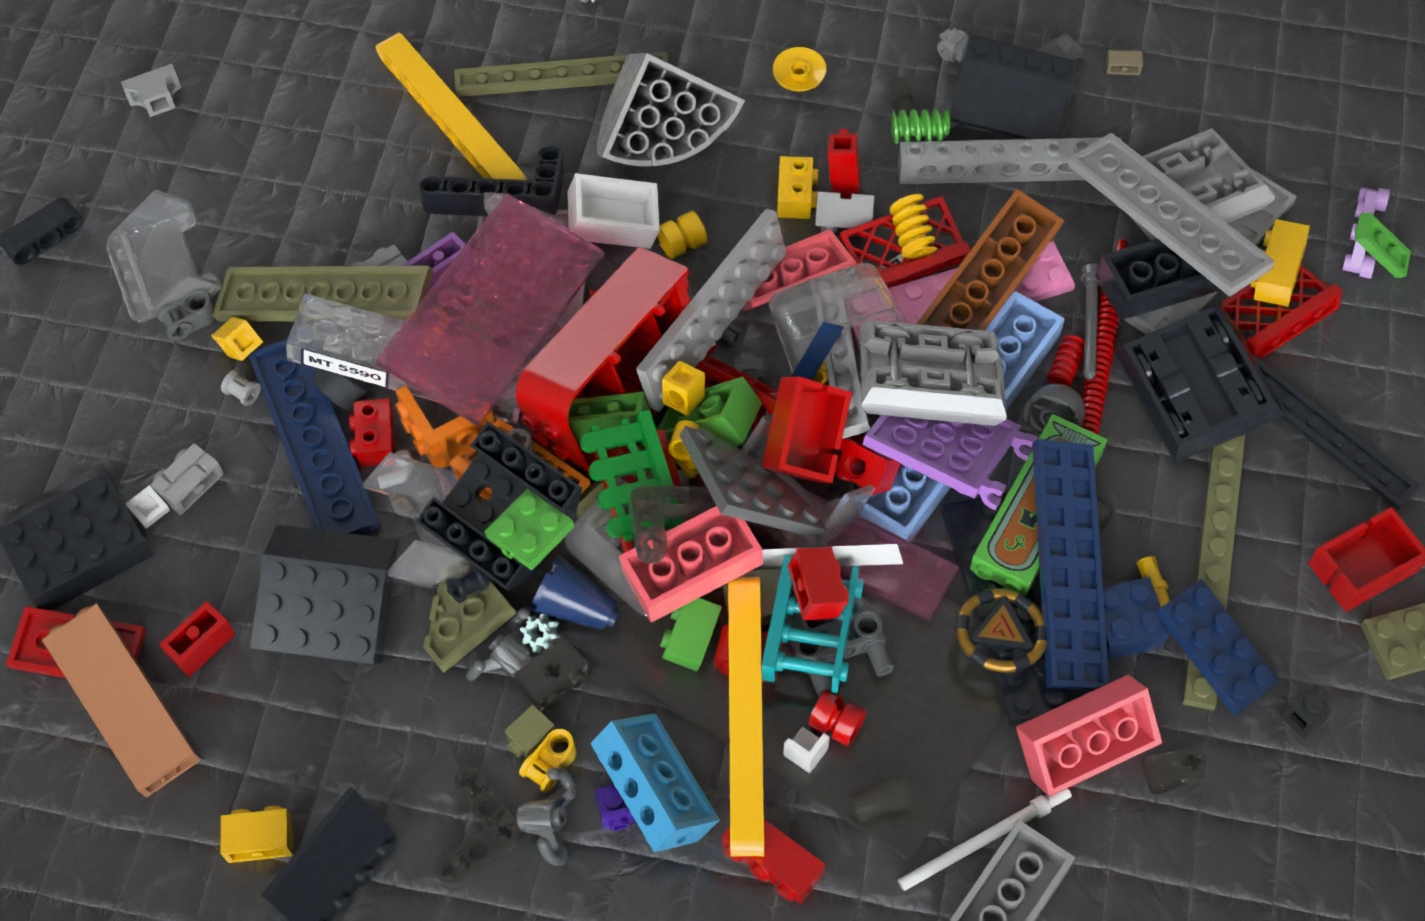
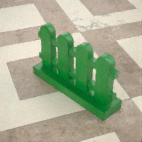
[580,410,685,543]

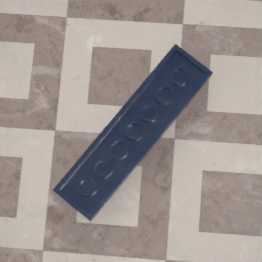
[248,333,381,535]

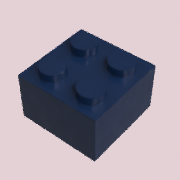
[1103,577,1170,660]

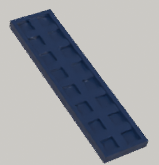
[1032,439,1109,691]

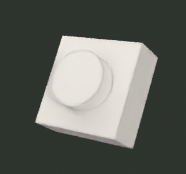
[125,485,170,529]

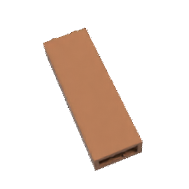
[42,604,201,798]

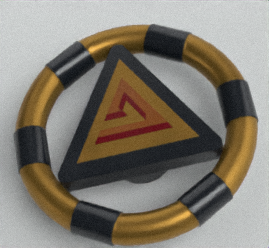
[955,589,1047,673]

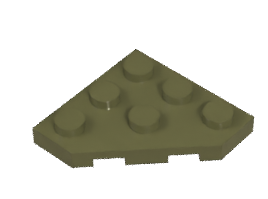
[423,553,517,673]

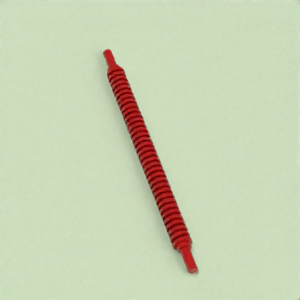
[1081,239,1128,435]

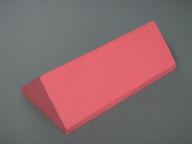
[743,229,856,311]

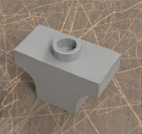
[121,64,182,117]

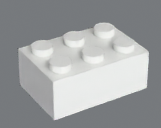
[567,173,660,249]

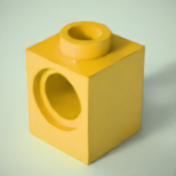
[211,317,263,361]
[662,360,705,416]

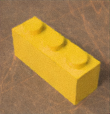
[1250,219,1310,307]

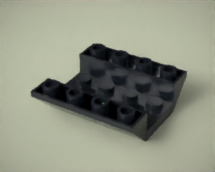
[415,421,582,591]

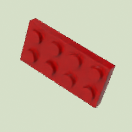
[6,606,147,678]

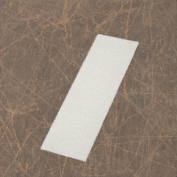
[753,544,903,570]

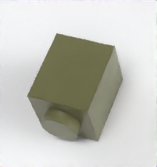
[505,704,555,759]

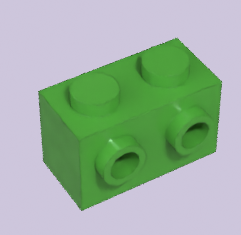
[660,598,722,671]

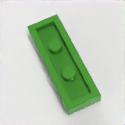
[1355,213,1411,278]

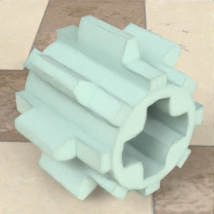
[520,614,561,652]

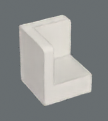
[783,727,829,774]

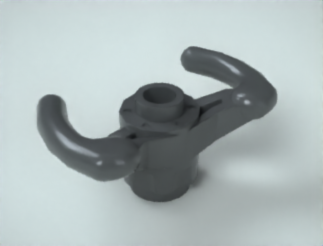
[465,606,534,681]
[517,767,576,866]

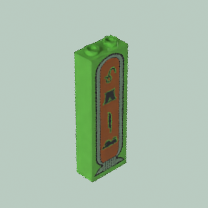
[970,414,1108,597]

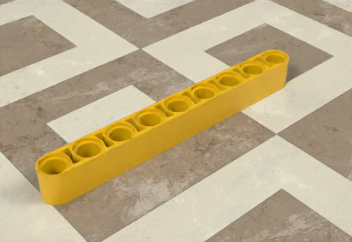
[376,32,528,180]
[728,577,764,857]

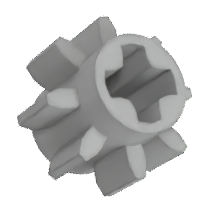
[937,28,968,62]

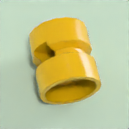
[657,210,708,260]

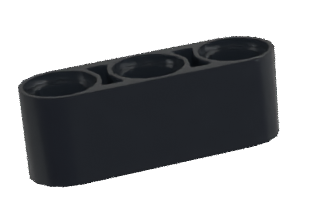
[0,198,84,265]

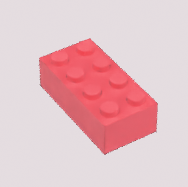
[618,506,763,623]
[1016,674,1162,797]

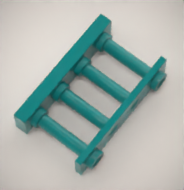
[762,555,864,693]

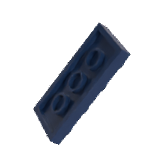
[1156,578,1279,716]

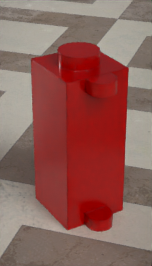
[828,128,862,199]

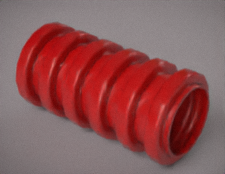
[1047,335,1085,387]

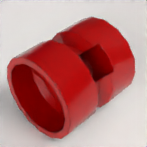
[808,689,867,747]

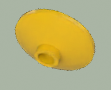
[773,47,826,91]

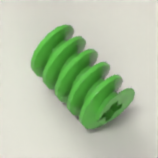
[891,109,950,144]

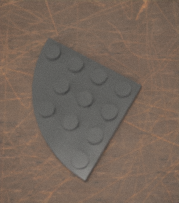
[679,426,827,539]

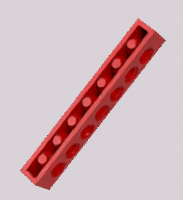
[695,356,901,495]

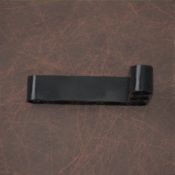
[419,146,564,219]

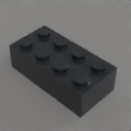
[1095,239,1221,320]

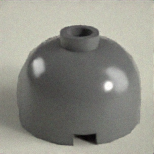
[1023,383,1086,437]

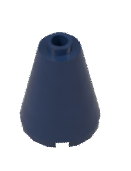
[530,554,620,630]

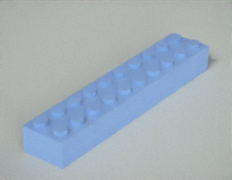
[854,291,1065,550]

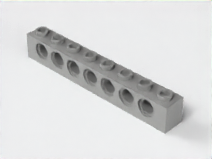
[898,137,1122,184]

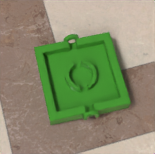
[484,488,575,570]

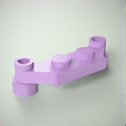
[1342,187,1390,279]

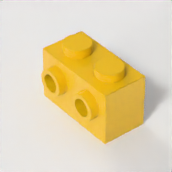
[777,156,818,219]

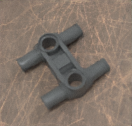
[787,596,894,697]

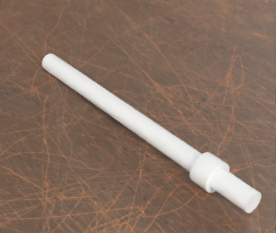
[898,788,1071,891]

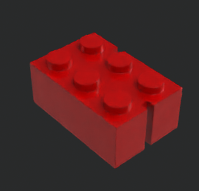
[761,376,852,483]
[1308,507,1425,612]

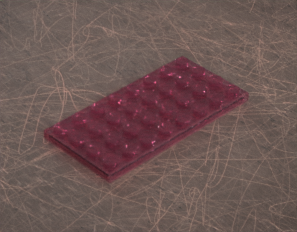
[376,193,605,427]

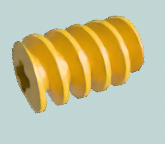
[890,194,937,259]

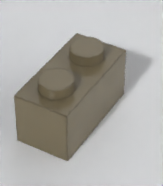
[1106,50,1143,75]

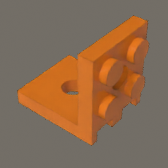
[395,385,495,472]

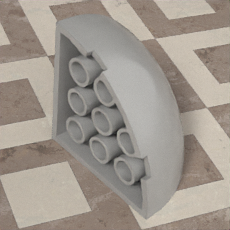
[597,53,745,166]

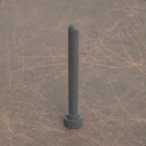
[1081,263,1101,380]

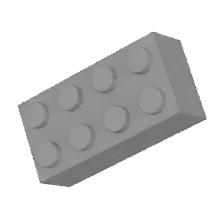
[950,820,1076,921]

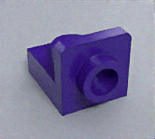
[595,785,635,831]

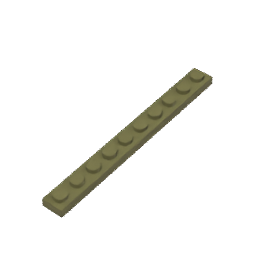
[1182,434,1245,710]

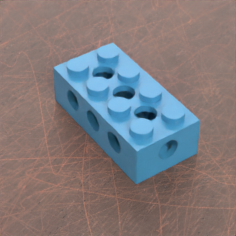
[590,713,720,852]

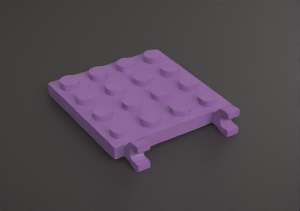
[862,415,1038,510]

